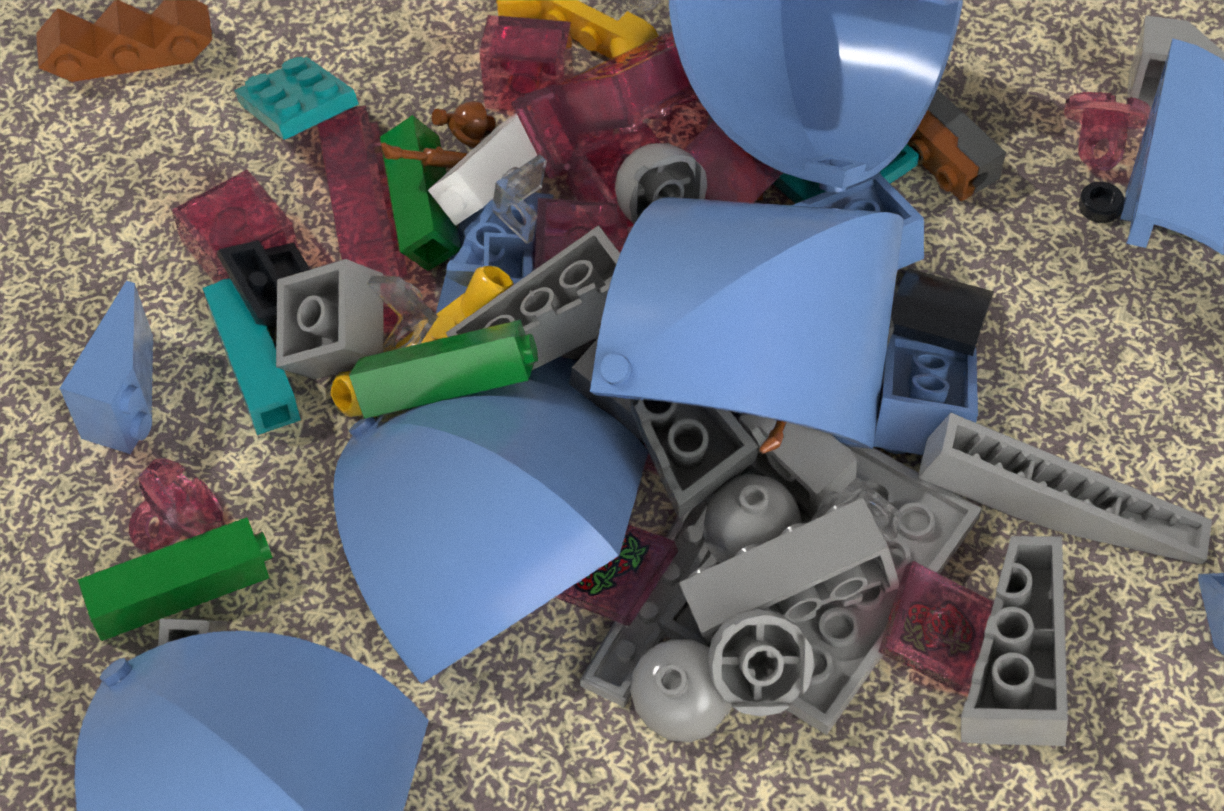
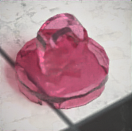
[1063,92,1151,171]
[129,458,224,551]

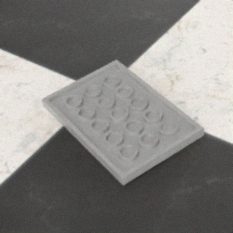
[659,446,982,735]

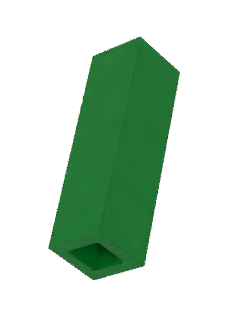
[380,115,461,271]
[349,320,538,419]
[77,517,273,641]

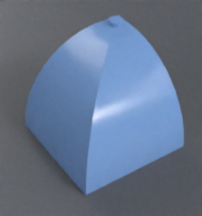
[669,0,963,192]
[1120,38,1224,256]
[590,197,904,449]
[333,380,648,684]
[75,631,429,811]

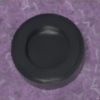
[1078,182,1124,223]

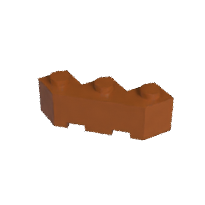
[36,0,213,82]

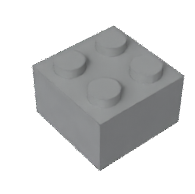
[276,259,384,380]

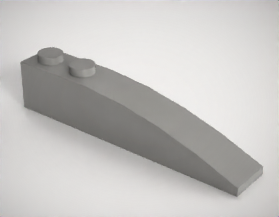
[918,413,1212,564]

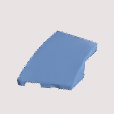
[446,201,574,287]

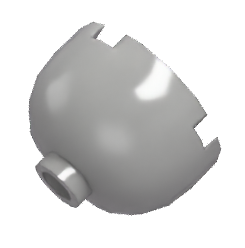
[615,143,708,225]
[703,474,802,563]
[708,608,814,717]
[630,638,732,743]

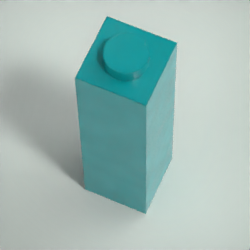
[203,278,301,435]

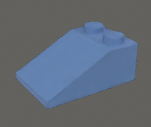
[59,280,153,454]
[873,334,978,455]

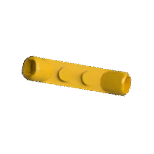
[496,0,661,86]
[331,266,514,418]

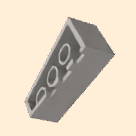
[446,225,620,370]
[730,411,857,520]
[679,497,901,647]
[961,536,1068,746]

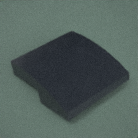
[217,240,310,327]
[891,268,994,356]

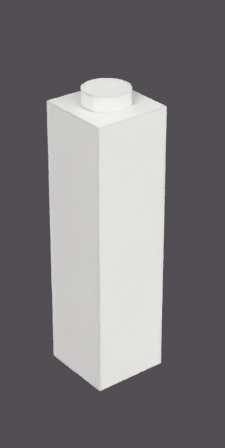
[428,105,554,225]

